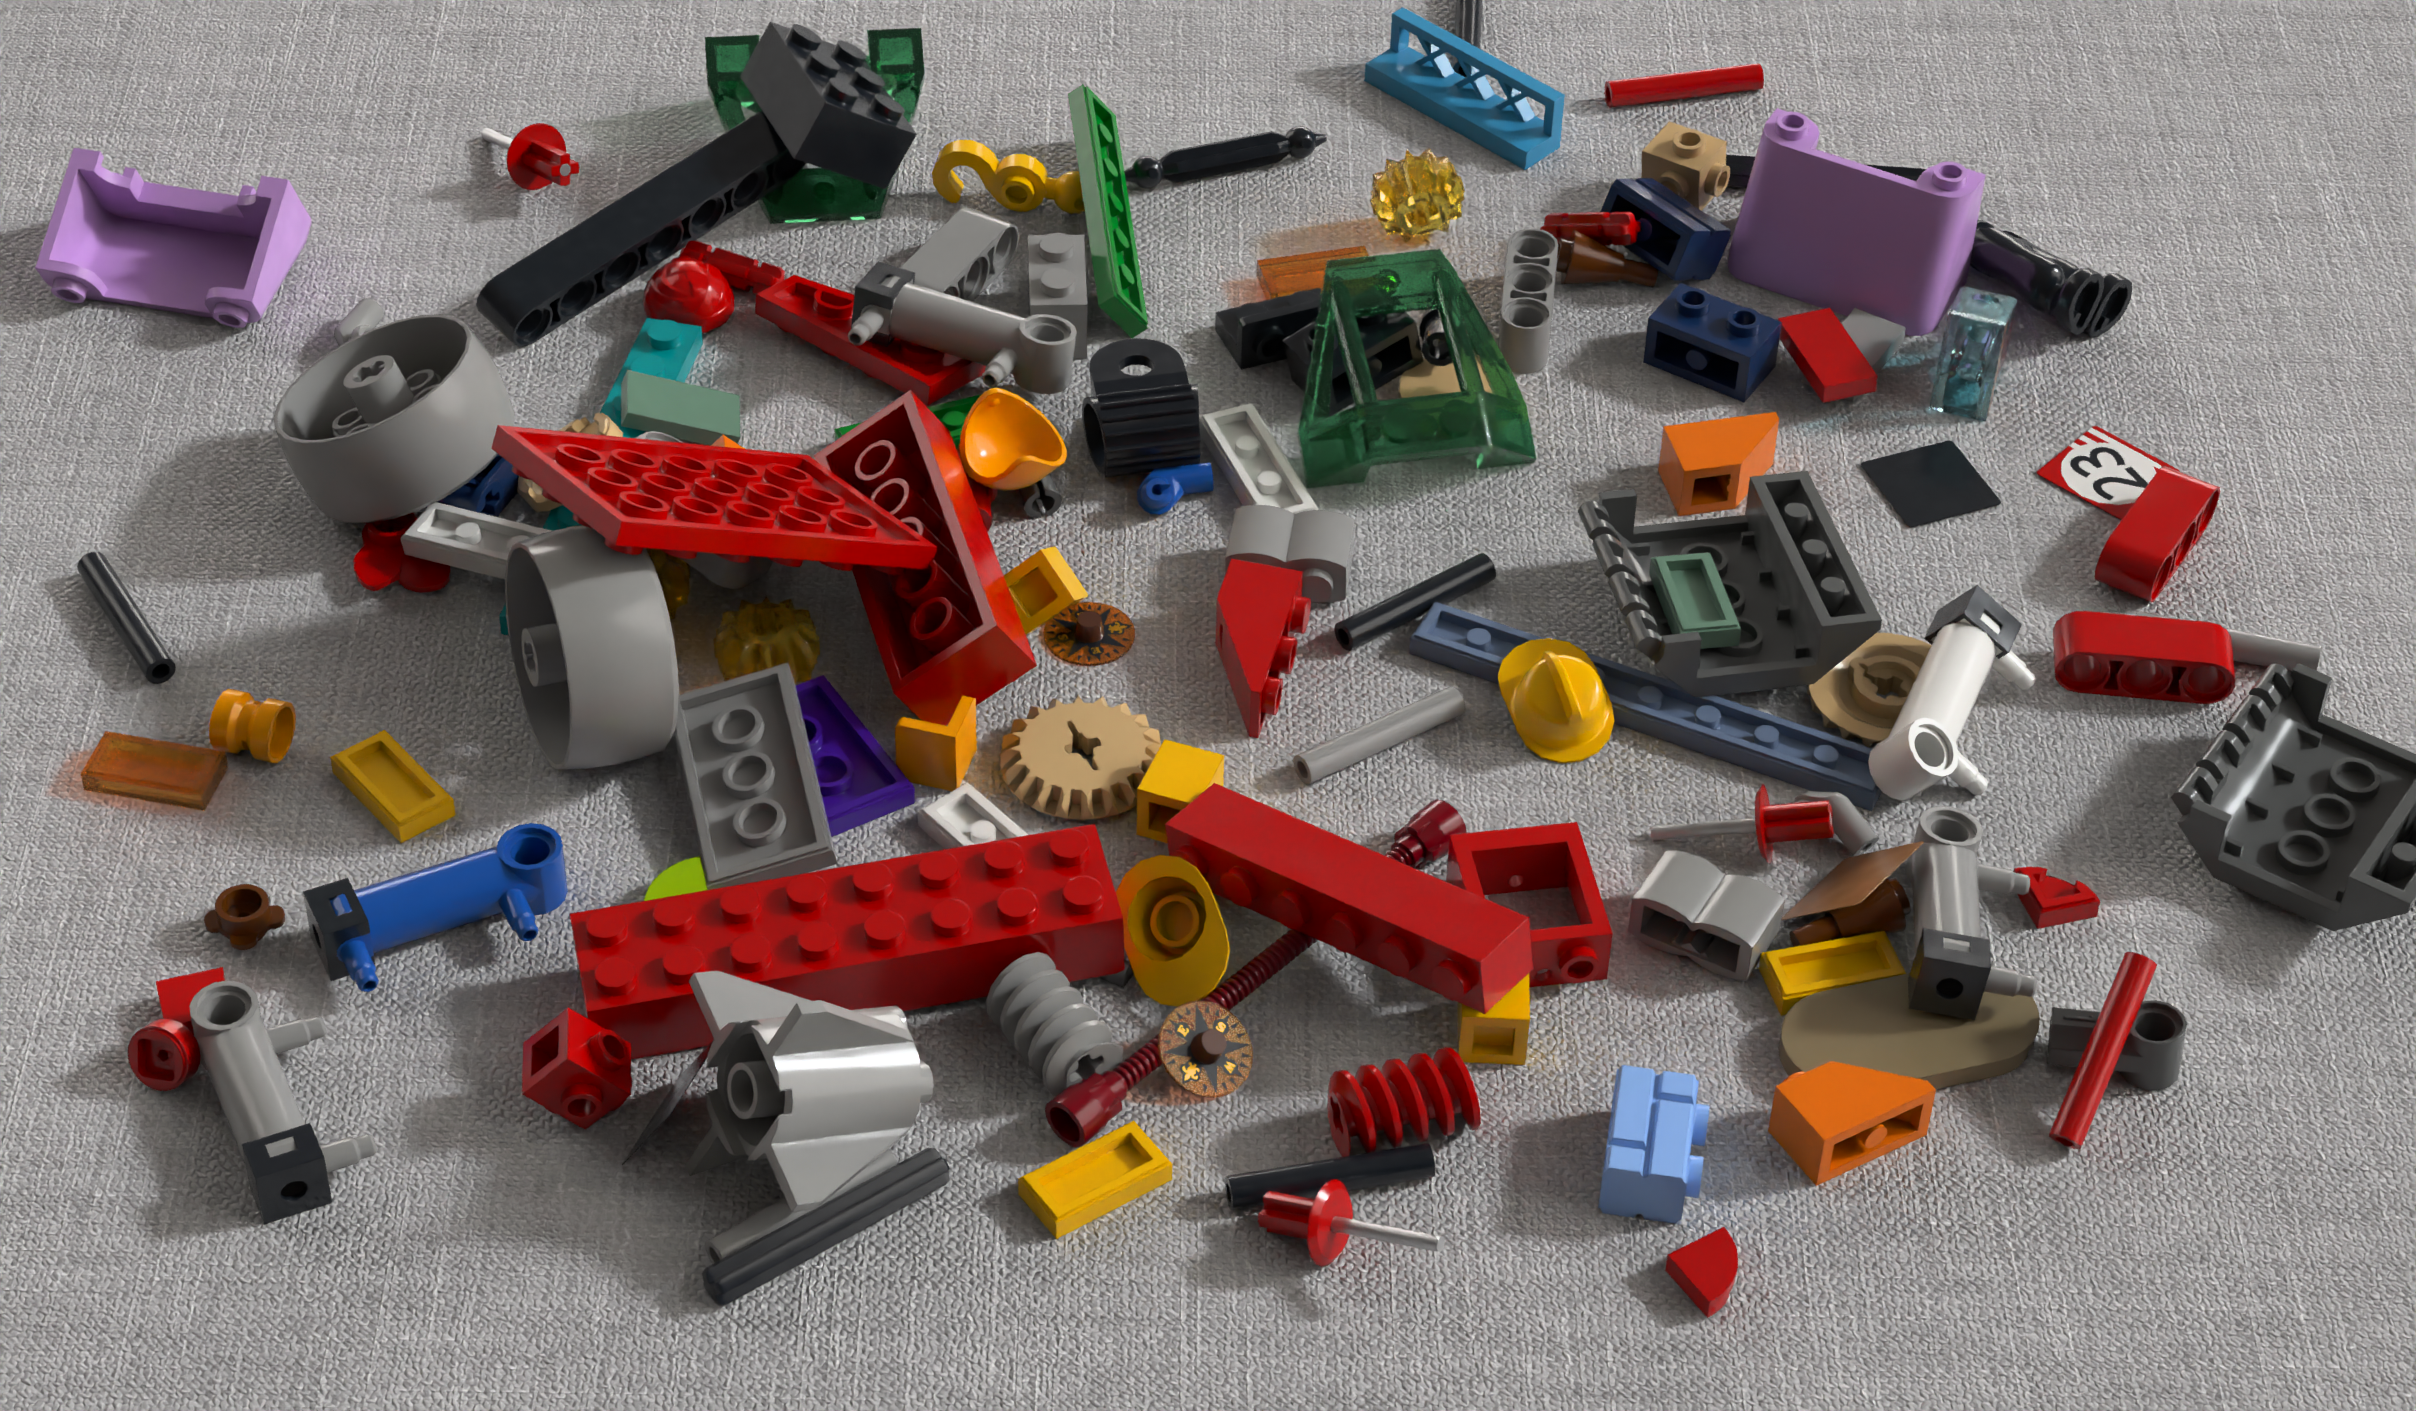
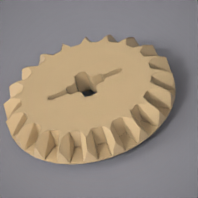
[1807,633,1932,747]
[1000,694,1161,820]

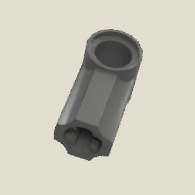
[2047,1000,2187,1091]

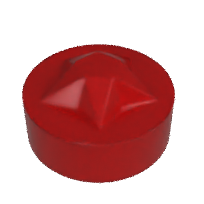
[128,1019,201,1091]

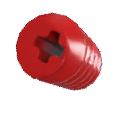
[1327,1047,1481,1157]

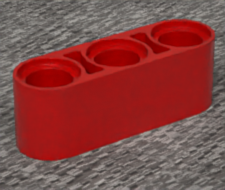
[2094,466,2220,602]
[2053,611,2235,704]

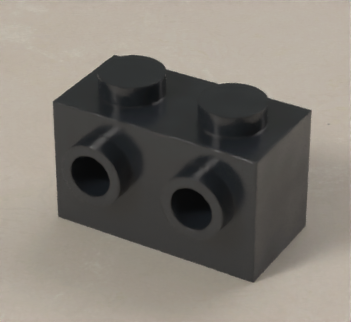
[1283,285,1424,417]

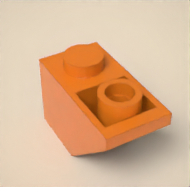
[1658,412,1779,516]

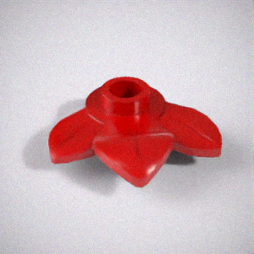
[353,512,451,593]

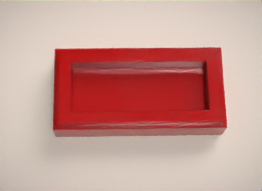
[1778,308,1878,403]

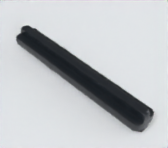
[702,1148,950,1306]

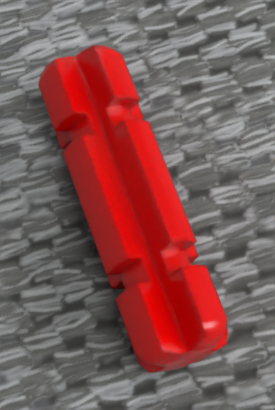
[1540,212,1641,245]
[679,240,785,295]

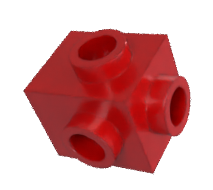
[522,1008,632,1130]

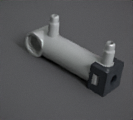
[848,261,1077,394]
[1905,806,2037,1020]
[189,980,377,1225]

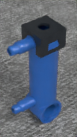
[303,823,568,992]

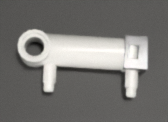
[1868,585,2036,801]

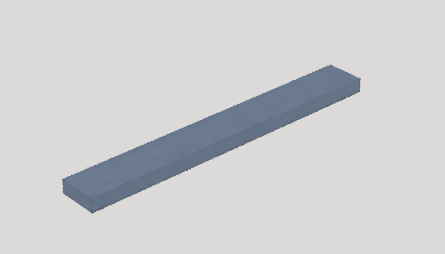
[1409,602,1882,811]

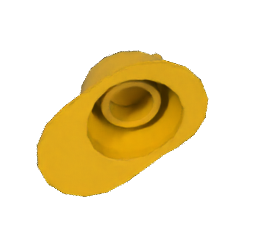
[1497,638,1614,763]
[1116,855,1230,1007]

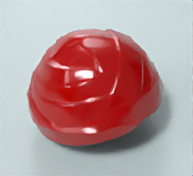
[642,256,734,334]

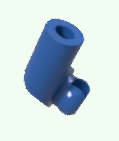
[1137,462,1214,515]

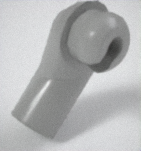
[334,298,384,346]
[1791,791,1879,856]

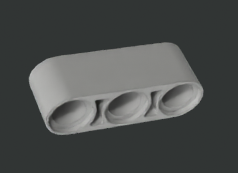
[900,207,1019,302]
[1497,229,1558,374]

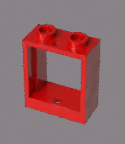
[1446,822,1613,988]

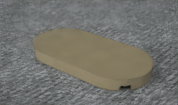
[1778,973,2040,1089]

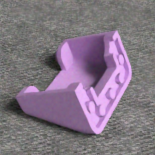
[1728,108,1986,336]
[35,148,312,328]

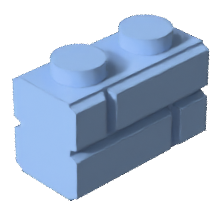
[1598,1065,1710,1224]

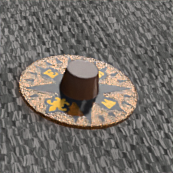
[1043,602,1135,666]
[1158,1001,1253,1098]

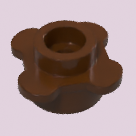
[204,884,285,950]

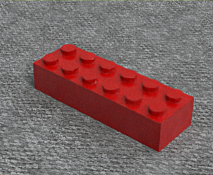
[814,390,1037,726]

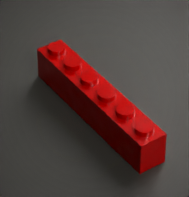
[1165,783,1533,1014]

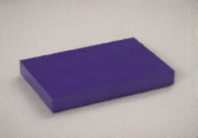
[796,675,915,837]

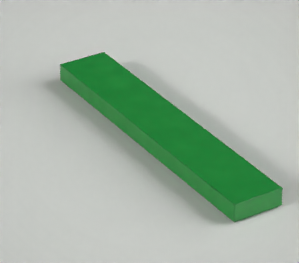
[1068,84,1148,338]

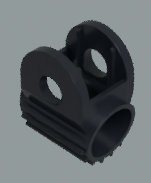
[1082,338,1201,478]

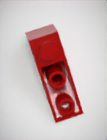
[1215,558,1311,738]

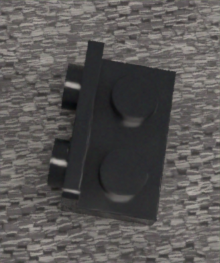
[1215,288,1347,370]

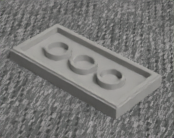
[674,663,838,890]

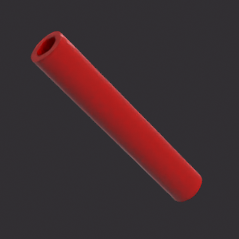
[1604,63,1764,108]
[2049,952,2157,1149]

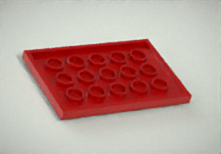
[491,425,937,575]

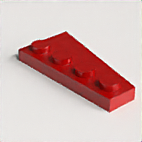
[755,275,986,405]

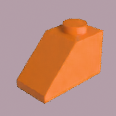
[1768,1061,1936,1186]

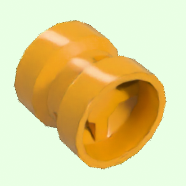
[209,688,296,763]

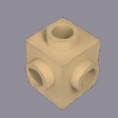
[1641,121,1730,211]

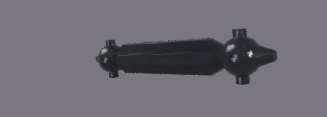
[1124,126,1327,188]

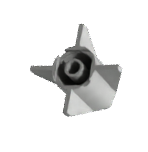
[685,971,934,1212]

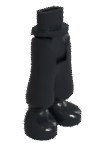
[1970,220,2133,338]

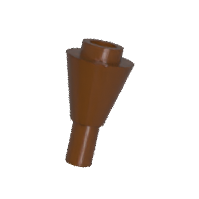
[1556,230,1659,288]
[1789,878,1911,947]

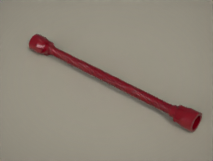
[1045,799,1467,1148]

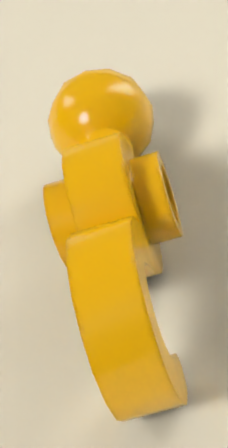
[932,140,1085,214]

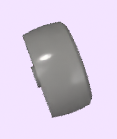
[273,314,515,523]
[505,525,679,770]

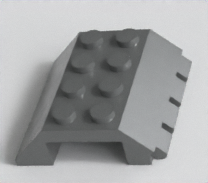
[1578,471,1882,697]
[2171,663,2416,931]

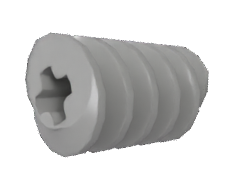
[986,952,1123,1097]

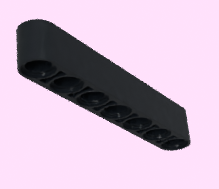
[476,111,806,347]

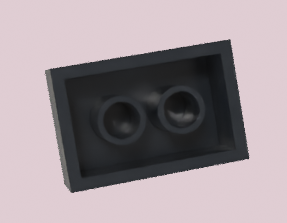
[740,22,917,189]

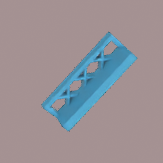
[1364,7,1565,170]

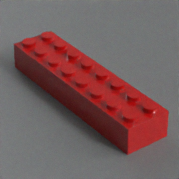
[570,824,1125,1059]

